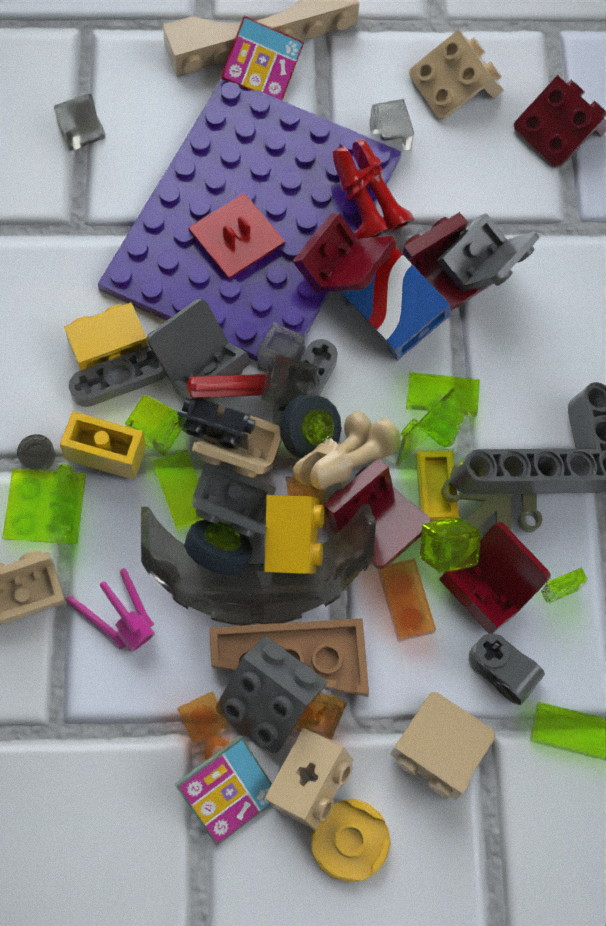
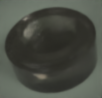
[17,434,56,473]

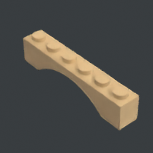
[162,0,359,76]

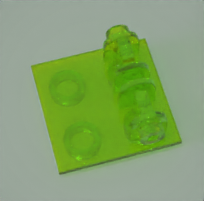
[396,388,465,466]
[2,464,86,545]

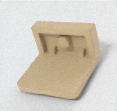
[409,29,504,120]
[192,405,282,478]
[390,692,495,800]

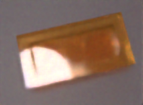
[378,558,436,642]

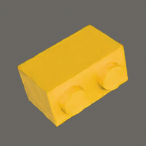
[64,302,148,371]
[60,411,146,480]
[264,495,324,574]

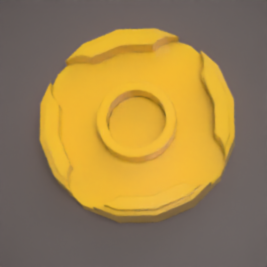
[310,799,391,883]

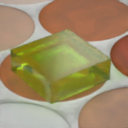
[541,567,588,604]

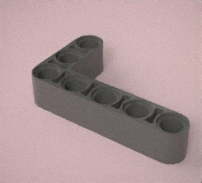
[450,382,606,495]

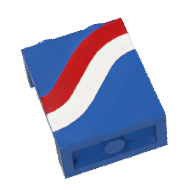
[340,247,451,360]

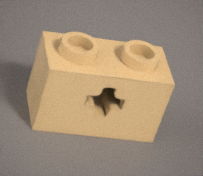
[264,728,354,830]

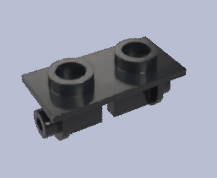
[177,398,256,450]

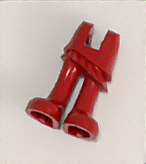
[332,139,414,239]

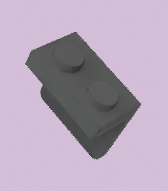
[436,213,540,292]
[146,299,252,400]
[190,462,276,538]
[216,636,327,753]

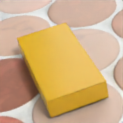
[416,450,459,524]

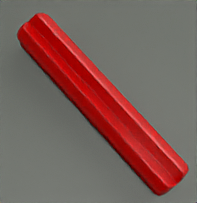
[186,374,286,399]

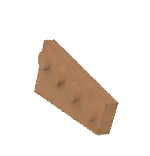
[210,618,369,697]

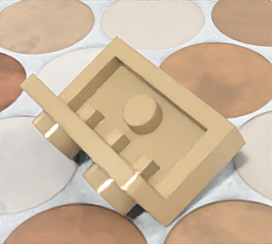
[0,551,66,625]

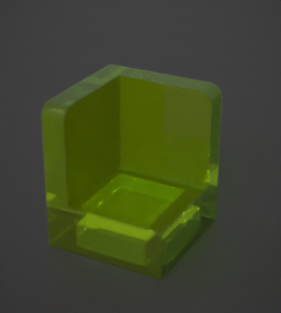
[125,395,183,456]
[419,518,481,573]

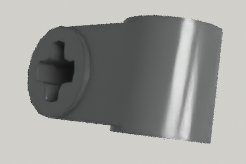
[468,633,545,705]

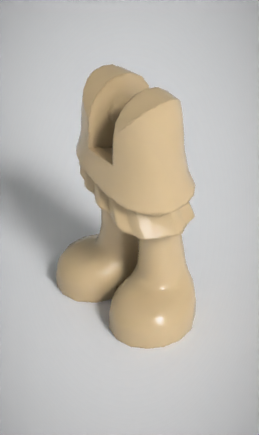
[293,411,401,490]

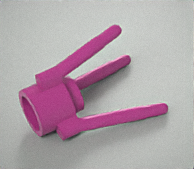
[66,568,155,652]

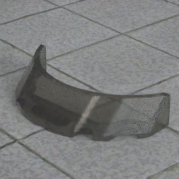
[141,504,376,626]

